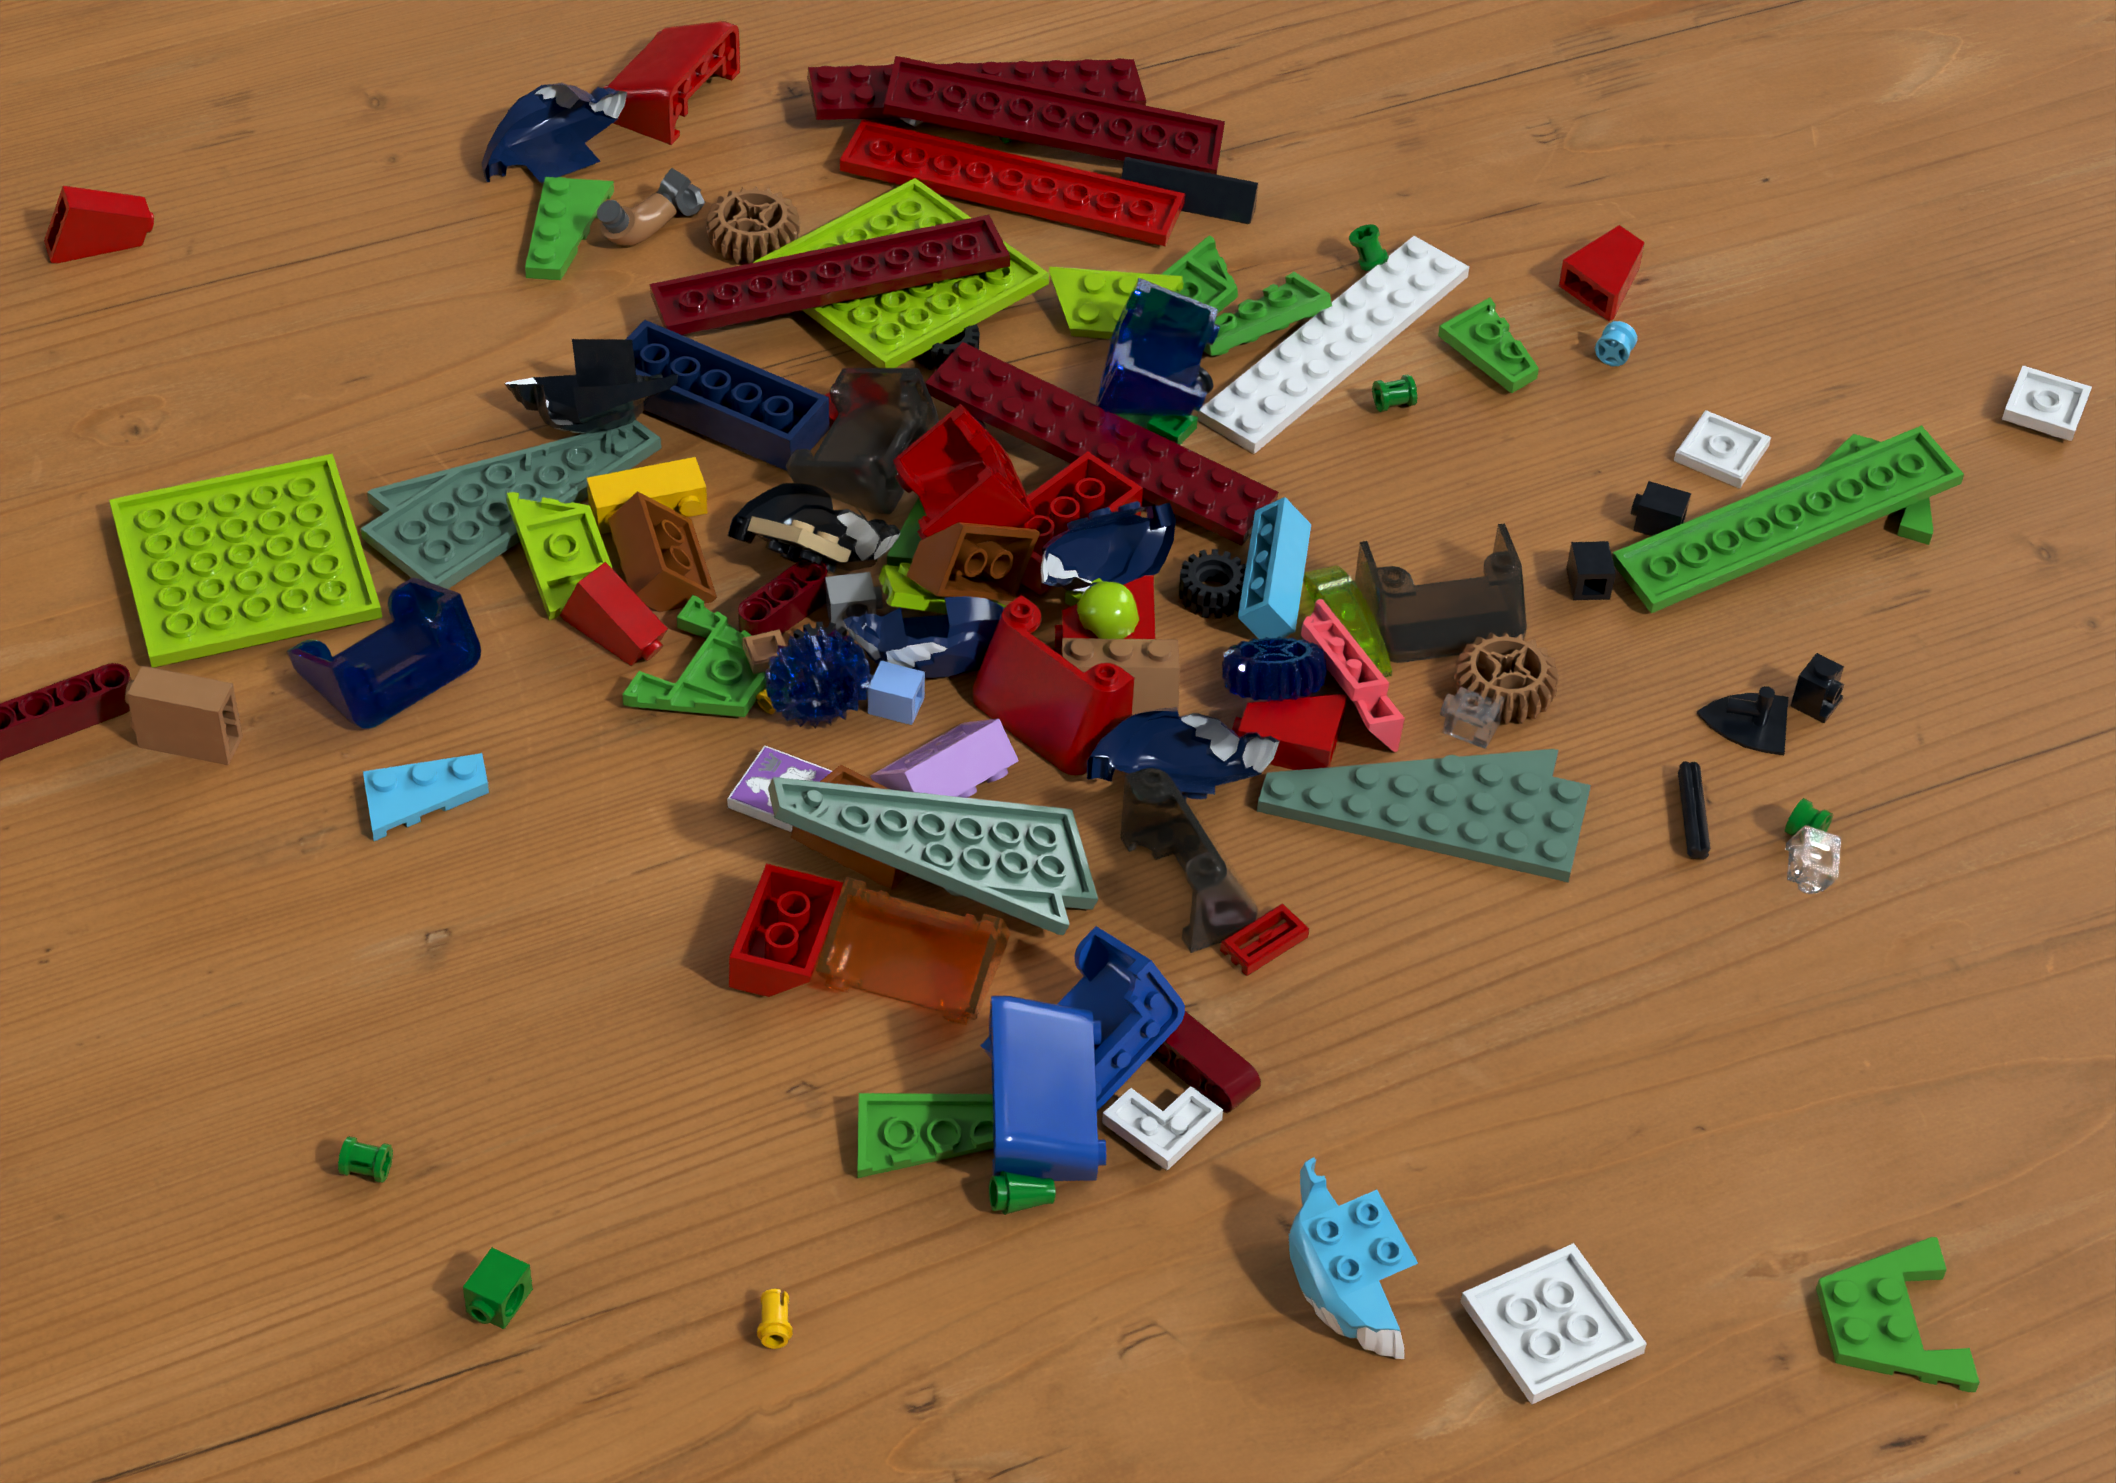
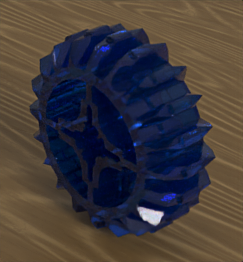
[765,627,871,729]
[1222,636,1326,702]

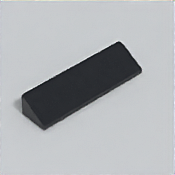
[1121,157,1258,224]

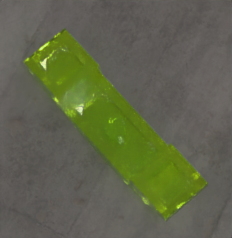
[1303,565,1392,677]

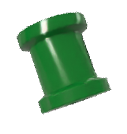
[1349,224,1389,271]
[1372,374,1418,412]
[338,1136,393,1183]

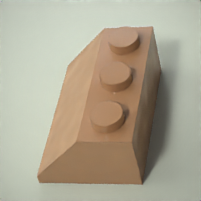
[1061,638,1180,715]

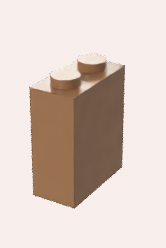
[125,666,243,765]

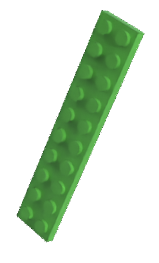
[1612,425,1964,613]

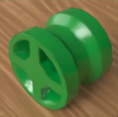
[1785,798,1833,848]

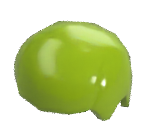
[1077,581,1139,639]

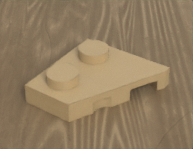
[747,516,851,563]

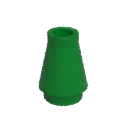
[989,1171,1056,1215]

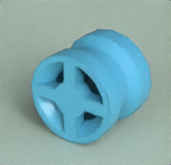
[1595,321,1638,366]

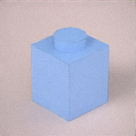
[863,661,925,725]

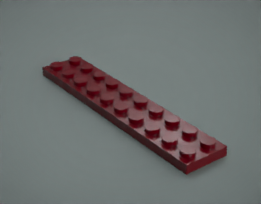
[883,56,1225,174]
[807,58,1146,120]
[649,214,1010,336]
[924,342,1279,546]

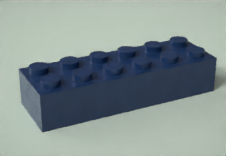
[625,320,829,473]

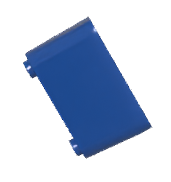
[980,926,1185,1111]
[989,996,1106,1181]

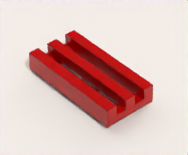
[1220,903,1309,976]

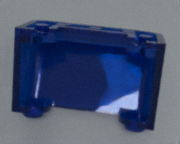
[1096,278,1220,416]
[287,577,481,729]

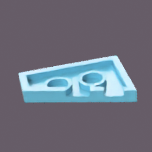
[363,753,489,841]

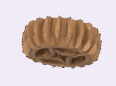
[706,186,800,264]
[1454,631,1559,725]

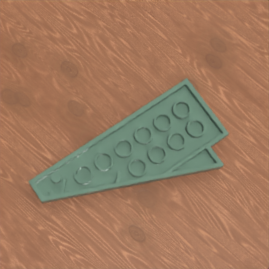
[361,420,662,597]
[1257,749,1591,882]
[768,777,1098,935]

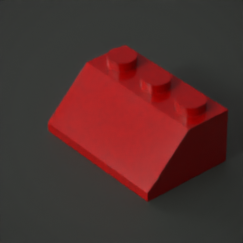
[729,863,845,997]

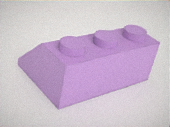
[870,718,1019,798]

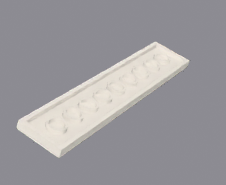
[1198,236,1469,454]

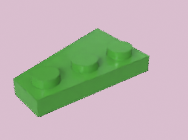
[1438,297,1539,393]

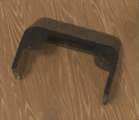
[1354,523,1527,663]

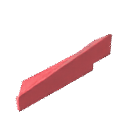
[1301,599,1405,752]

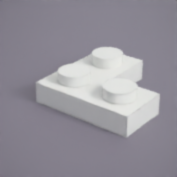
[1102,1086,1223,1171]

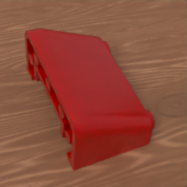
[604,21,740,145]
[893,404,1035,540]
[972,595,1135,776]

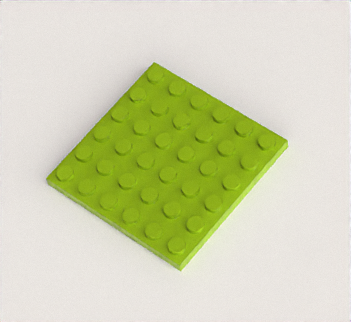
[753,178,1049,373]
[109,454,382,668]

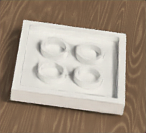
[1460,1243,1647,1405]

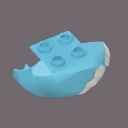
[1289,1157,1418,1359]

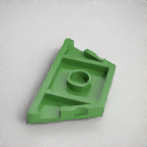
[1150,235,1238,337]

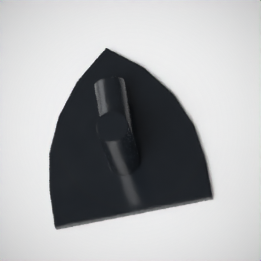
[1697,686,1788,756]

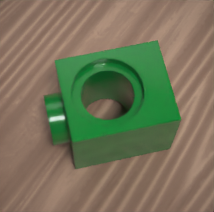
[463,1247,533,1329]

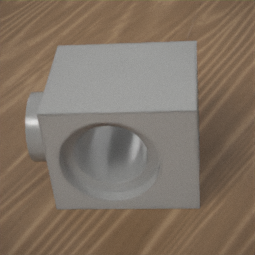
[825,572,883,630]

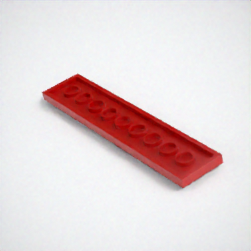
[840,119,1185,246]

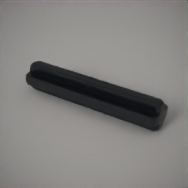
[1678,761,1711,860]

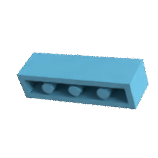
[1238,497,1311,645]

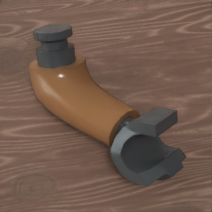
[597,168,705,246]

